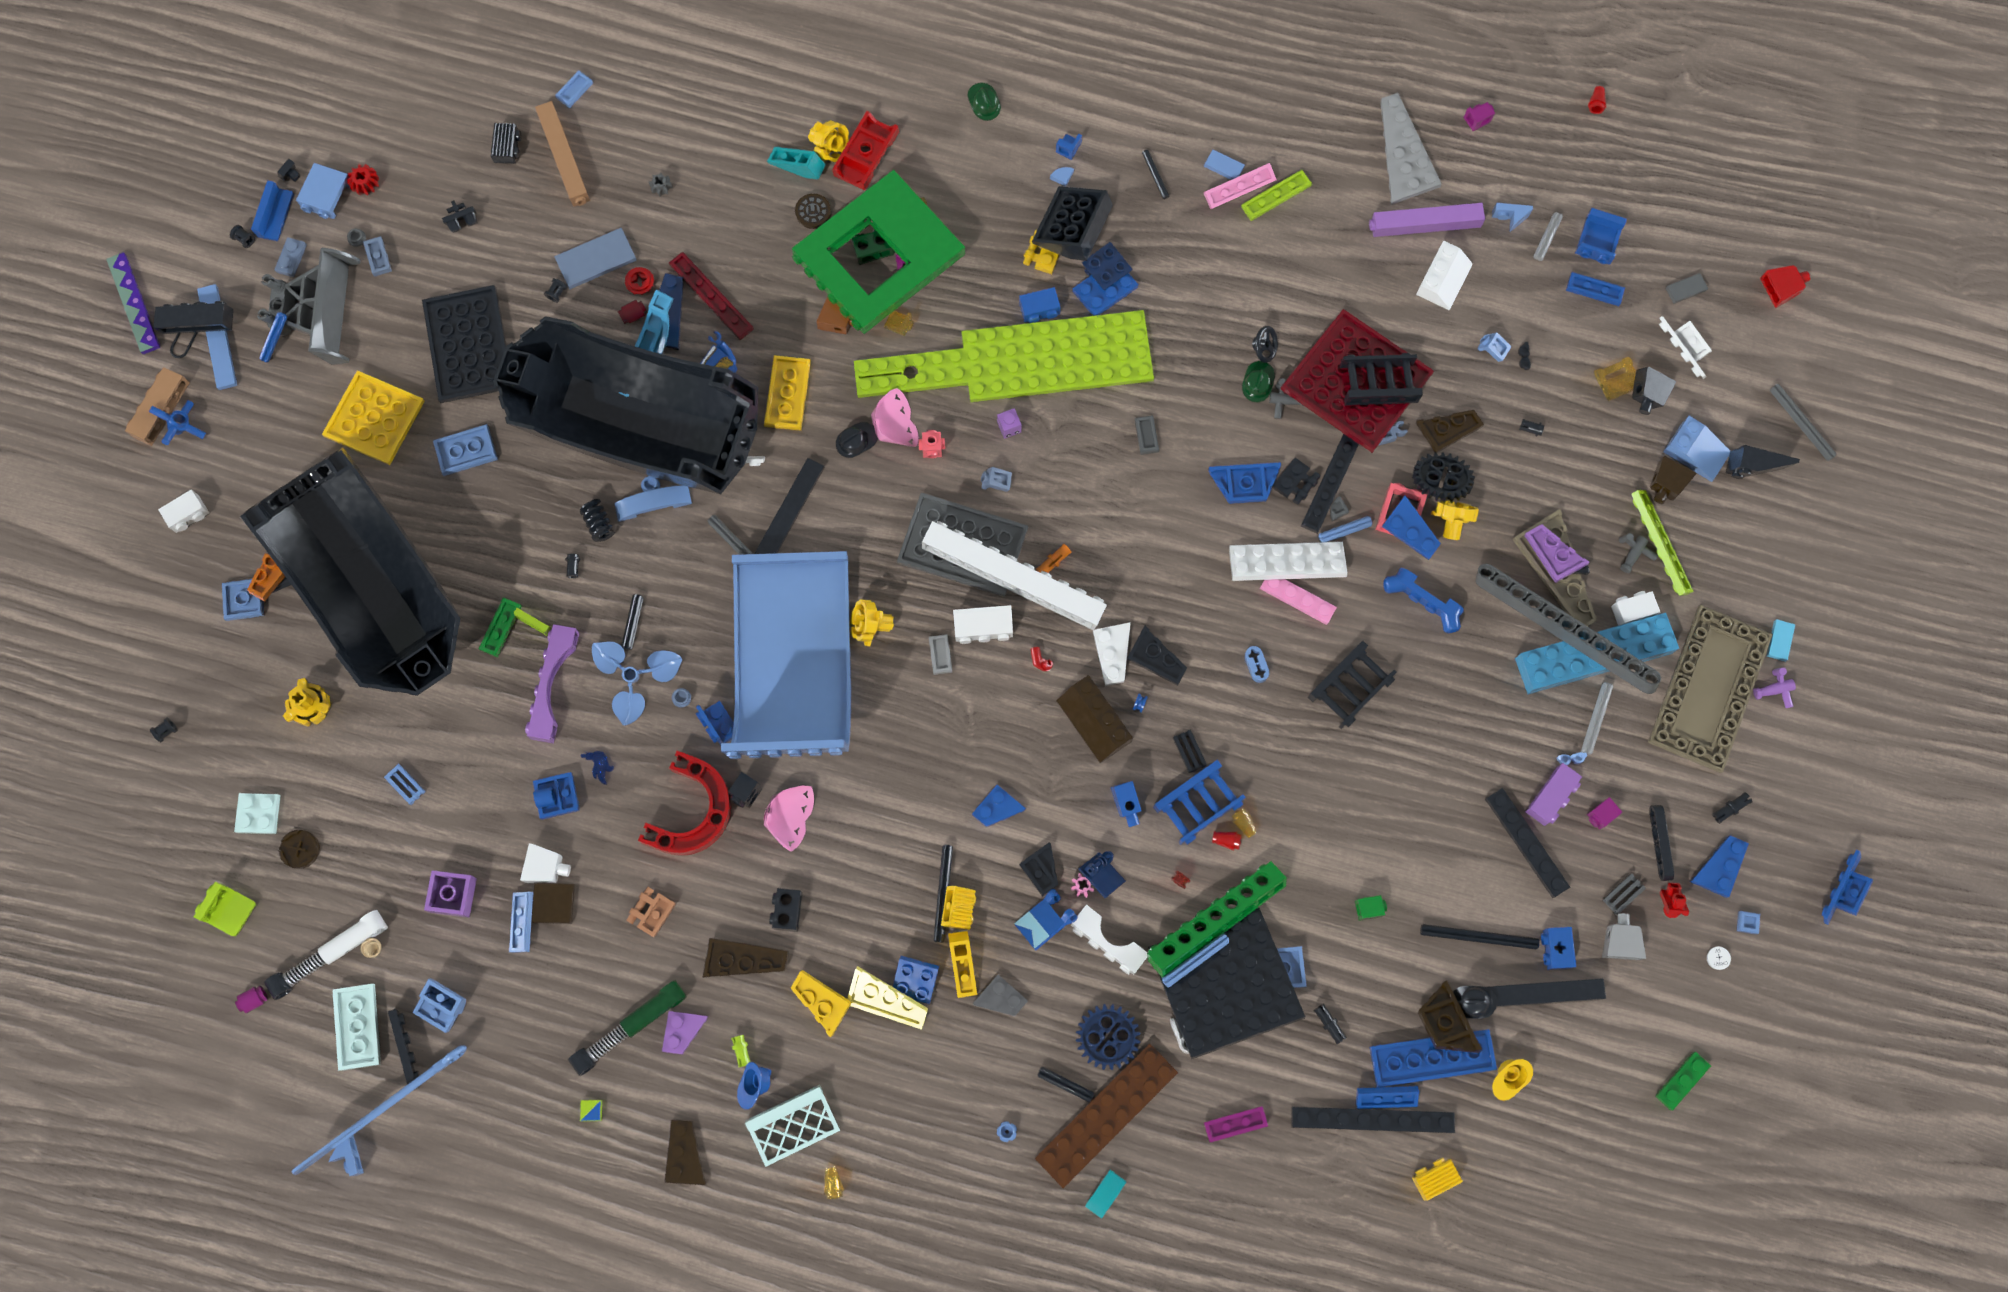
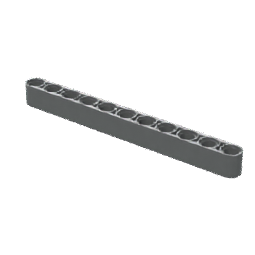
[1475,564,1661,694]

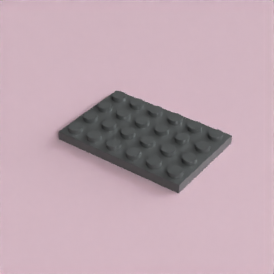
[897,493,1028,597]

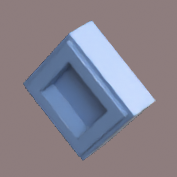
[1737,911,1760,934]

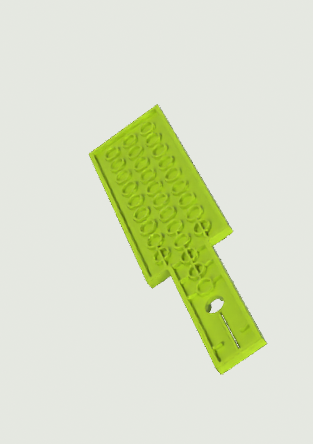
[854,310,1154,402]

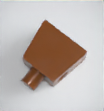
[816,297,852,334]

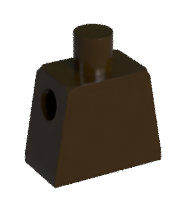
[1650,456,1696,504]

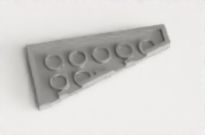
[1380,93,1442,205]

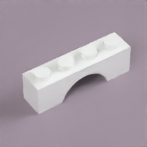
[1071,905,1147,975]

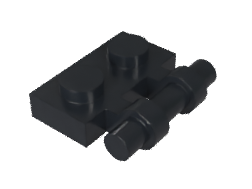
[1272,457,1321,505]

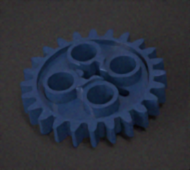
[1075,1004,1141,1070]

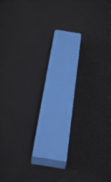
[197,284,237,390]

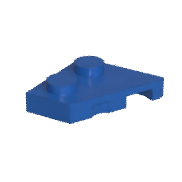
[972,785,1026,827]

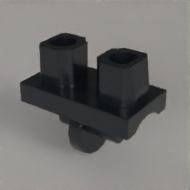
[442,200,477,233]

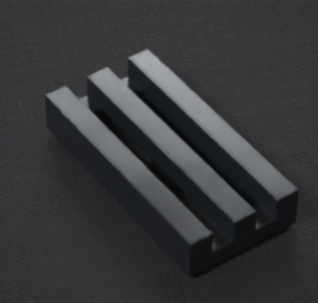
[1173,729,1207,773]

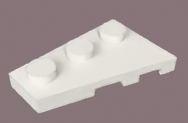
[1093,623,1130,686]

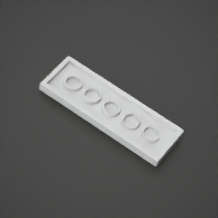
[1229,542,1347,581]

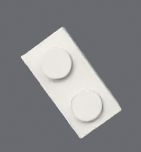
[158,489,209,533]
[1611,591,1661,626]

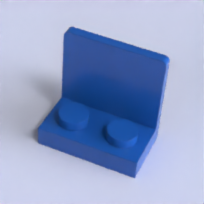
[695,701,734,746]

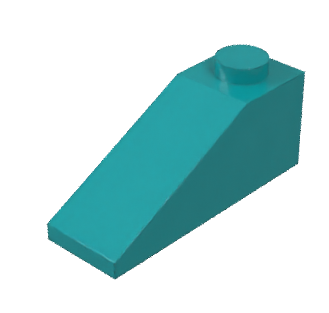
[767,147,826,180]

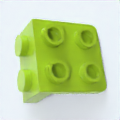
[193,882,256,937]

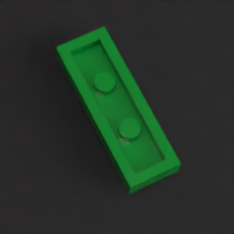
[478,598,522,658]
[1655,1052,1711,1111]

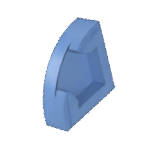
[1050,167,1074,186]

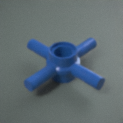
[149,400,206,445]

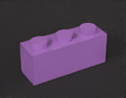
[1525,763,1582,826]

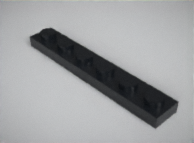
[1485,788,1570,899]

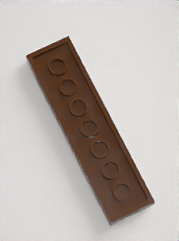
[1034,1043,1178,1188]

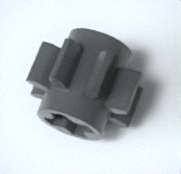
[648,172,672,197]

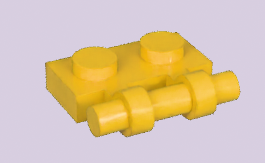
[1023,230,1059,274]

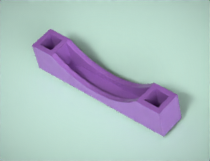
[525,624,579,744]

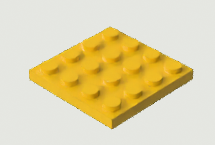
[322,370,425,465]

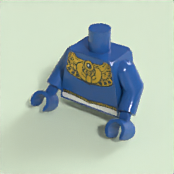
[700,331,737,373]

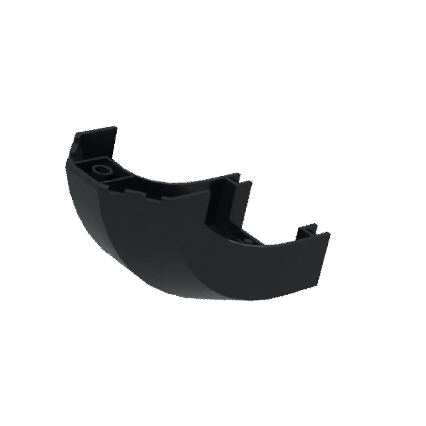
[493,316,758,495]
[240,447,461,696]

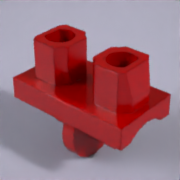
[1660,883,1689,918]

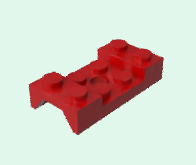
[832,111,899,191]

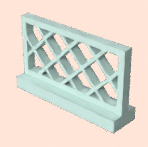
[745,1085,840,1167]

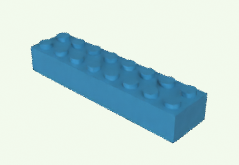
[1515,613,1679,694]

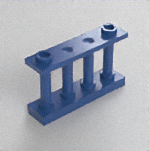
[1153,760,1246,845]

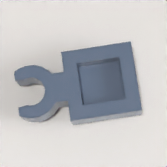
[1378,421,1408,446]

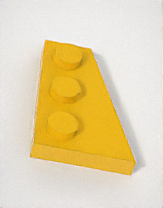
[791,970,852,1037]

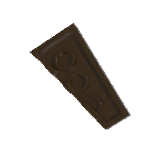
[702,938,788,978]

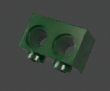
[852,230,894,265]

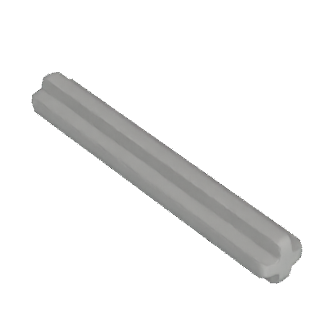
[1581,682,1613,755]

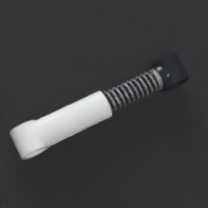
[264,910,388,1000]

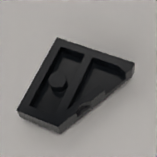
[1019,842,1058,897]

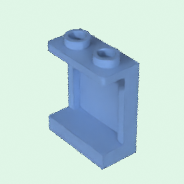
[296,163,350,219]

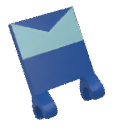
[1014,889,1078,951]

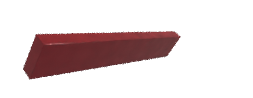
[669,251,754,341]

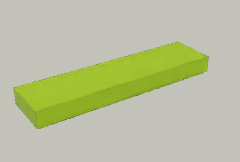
[1241,170,1312,221]

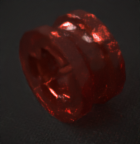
[1171,871,1191,889]

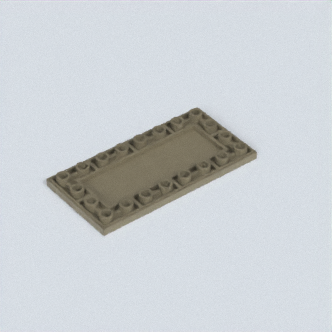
[1647,605,1773,773]

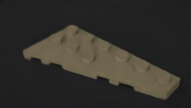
[1512,509,1597,626]

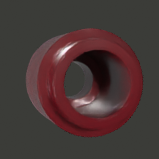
[618,299,647,324]

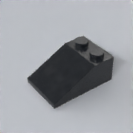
[1725,445,1800,479]

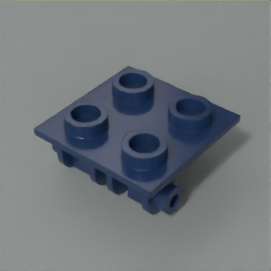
[1082,242,1133,290]
[1079,851,1126,898]

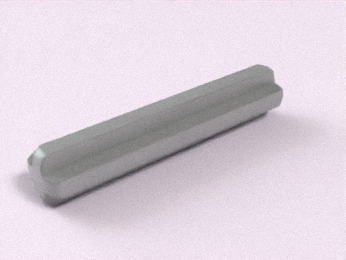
[1533,212,1563,261]

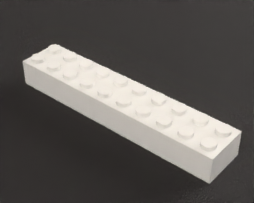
[922,521,1107,630]

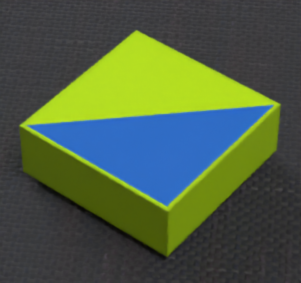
[580,1100,602,1121]

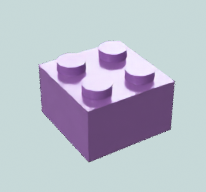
[424,871,477,918]

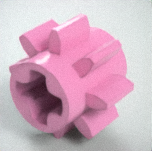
[1071,873,1094,898]

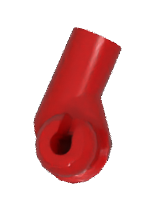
[1030,647,1053,672]

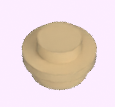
[361,938,381,958]

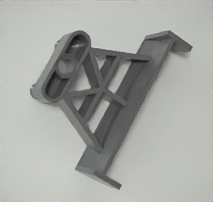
[257,248,361,365]

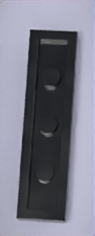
[388,1009,420,1090]

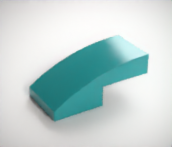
[1085,1170,1127,1219]

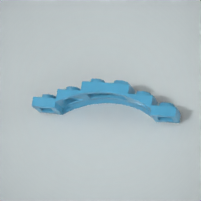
[619,290,674,397]

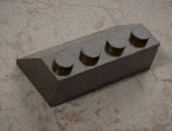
[1056,675,1133,763]

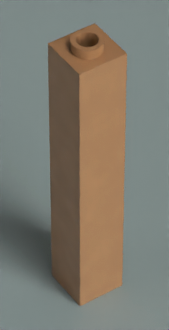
[535,101,590,207]

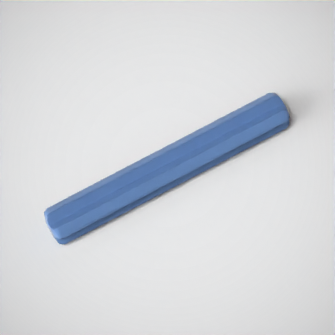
[1162,933,1230,987]

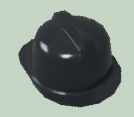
[836,422,878,458]
[1453,986,1497,1019]

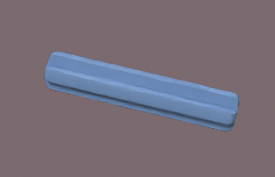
[1318,516,1373,543]

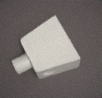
[520,843,571,883]

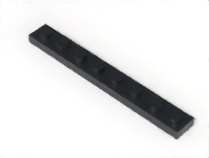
[1291,1107,1455,1133]

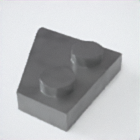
[973,975,1028,1017]

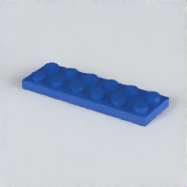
[1369,1029,1497,1087]

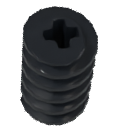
[579,499,615,542]

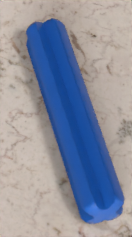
[259,312,287,362]

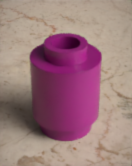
[235,986,268,1014]

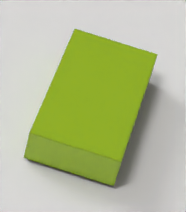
[514,608,552,637]

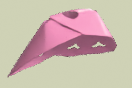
[871,388,918,447]
[764,785,814,851]

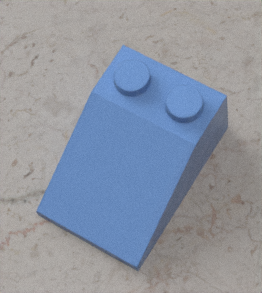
[1663,416,1730,482]

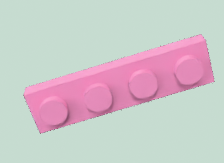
[1203,163,1276,209]
[1260,579,1337,625]

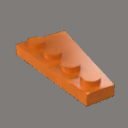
[247,553,285,601]

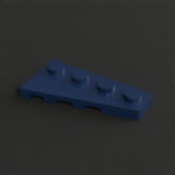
[659,273,684,350]

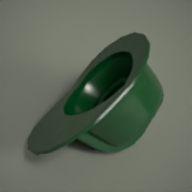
[967,83,1001,121]
[1242,361,1275,402]

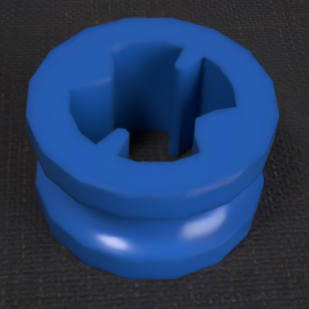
[1133,693,1148,713]

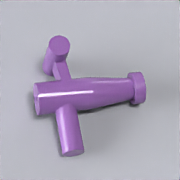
[1753,668,1796,708]

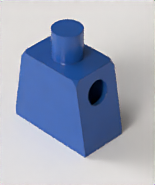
[1110,781,1141,827]

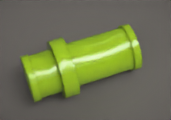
[731,1034,750,1067]

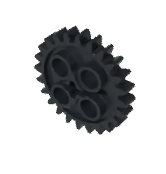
[1412,452,1475,503]

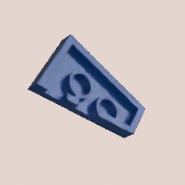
[1382,496,1441,560]
[1690,835,1749,898]

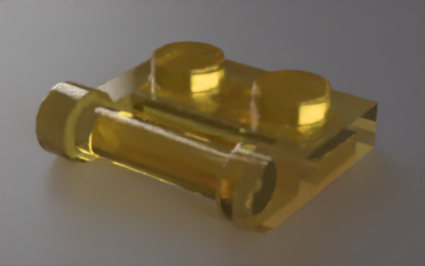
[1594,356,1636,401]

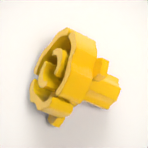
[808,120,849,162]
[1431,500,1479,540]
[850,599,894,646]
[283,678,331,727]

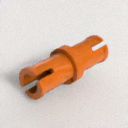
[1036,544,1072,573]

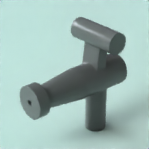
[1269,378,1303,419]
[1619,533,1658,573]

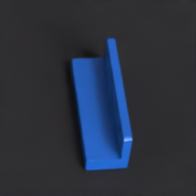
[251,180,294,241]

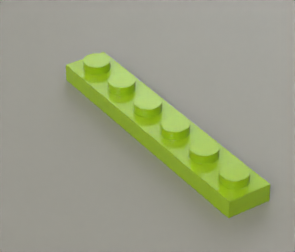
[1632,490,1694,596]

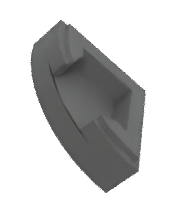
[1330,496,1349,522]

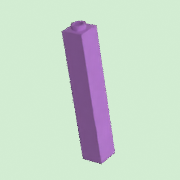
[1369,203,1485,237]

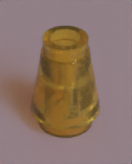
[1231,808,1257,838]
[824,1167,844,1199]

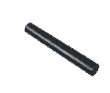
[1142,150,1169,199]

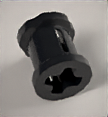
[230,225,256,248]
[544,278,567,303]
[150,717,178,743]

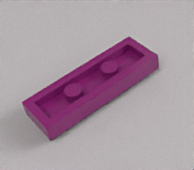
[1203,1106,1268,1143]

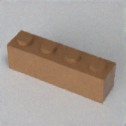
[125,367,190,446]

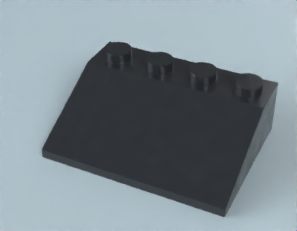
[1032,186,1113,261]

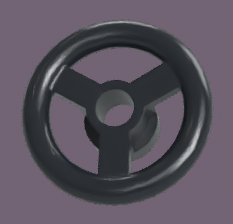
[1252,326,1278,363]

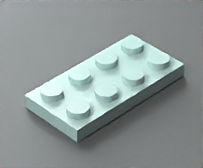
[333,984,381,1071]

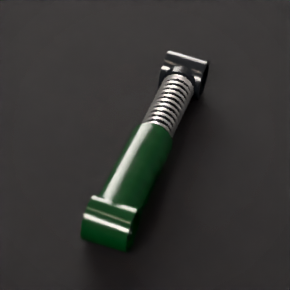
[568,980,687,1076]

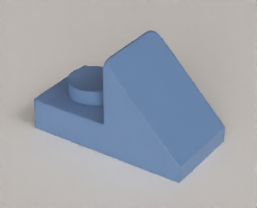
[1492,203,1533,232]
[329,1135,364,1176]

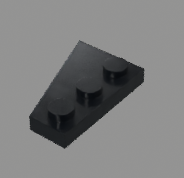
[1127,625,1187,686]

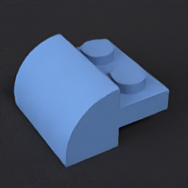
[413,978,466,1033]

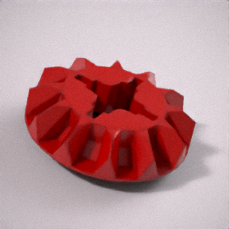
[625,267,654,295]

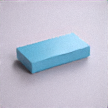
[1767,619,1795,662]

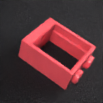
[1375,483,1427,535]

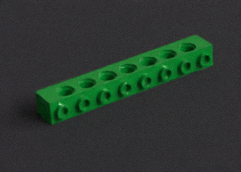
[1147,861,1287,978]

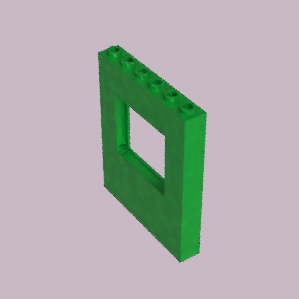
[792,170,965,334]

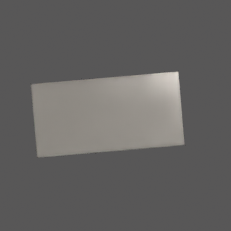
[929,634,953,675]

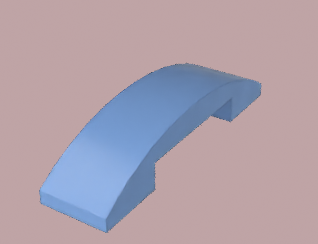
[614,485,692,522]

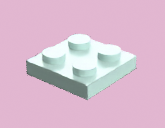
[234,793,280,834]

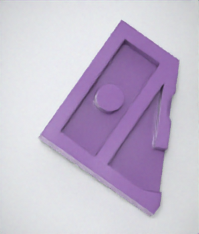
[662,1011,708,1055]

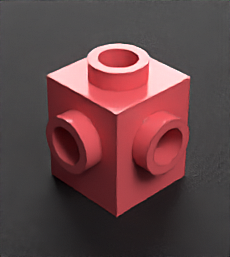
[919,430,945,458]

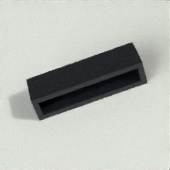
[153,301,234,334]

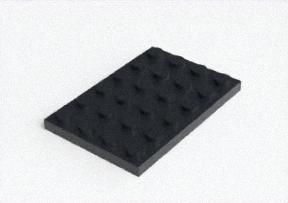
[422,285,506,403]

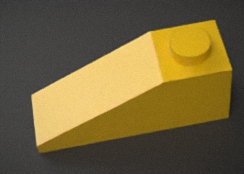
[948,931,977,998]

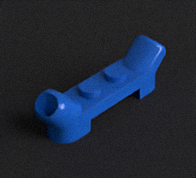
[1383,568,1464,633]

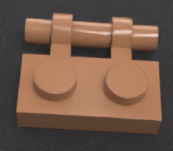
[626,887,676,938]

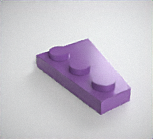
[1524,524,1590,583]

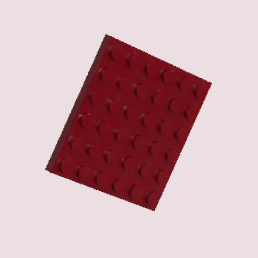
[1280,309,1434,453]

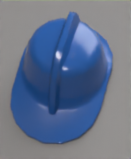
[737,1062,771,1109]

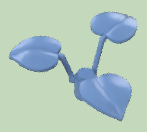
[592,642,682,726]

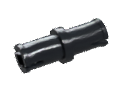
[1712,792,1753,824]
[1313,1003,1347,1045]

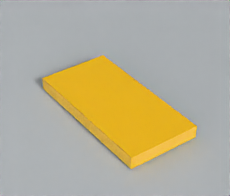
[764,355,811,430]

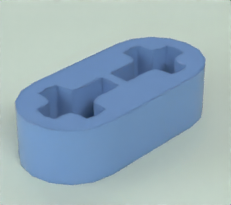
[1244,646,1269,683]

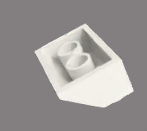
[1416,240,1472,310]
[953,605,1013,644]

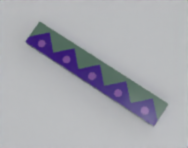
[106,252,161,355]

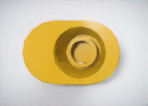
[1492,1059,1533,1101]

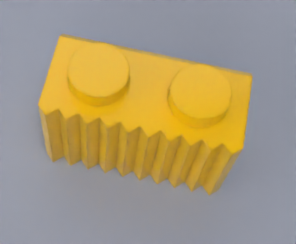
[941,886,976,930]
[1412,1157,1463,1201]

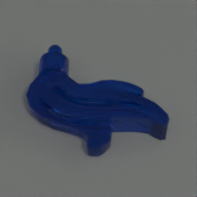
[580,751,614,785]

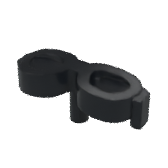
[1518,342,1531,370]

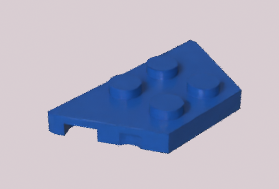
[1208,462,1281,504]

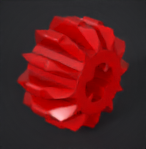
[347,164,379,196]

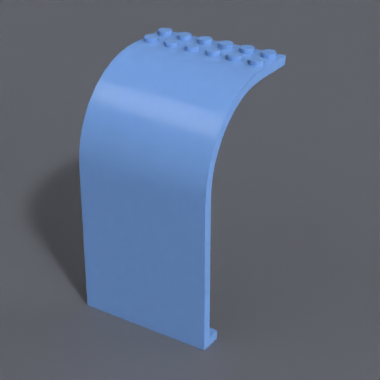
[721,551,851,759]

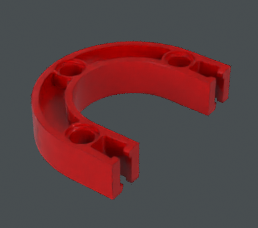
[638,750,732,856]

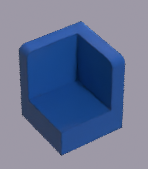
[1056,134,1082,160]

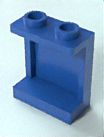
[1575,208,1627,265]

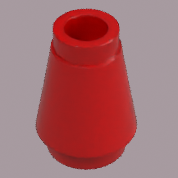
[1588,86,1606,114]
[1212,831,1242,851]

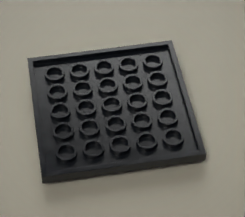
[1148,907,1305,1060]

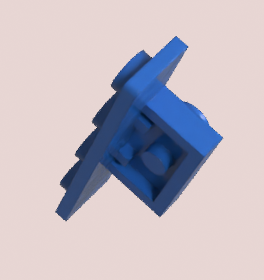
[1822,849,1873,925]

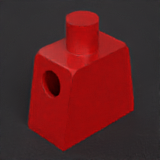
[1760,265,1810,308]

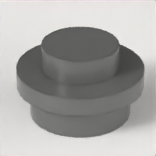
[347,228,366,247]

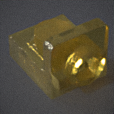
[884,311,914,336]

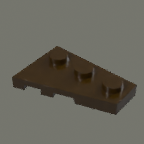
[1416,410,1484,453]
[664,1120,706,1185]

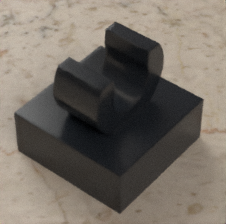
[277,158,300,182]

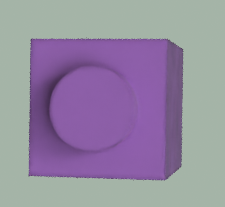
[997,408,1021,439]

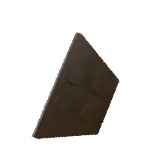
[1418,981,1482,1053]

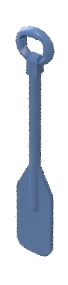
[291,1045,467,1175]

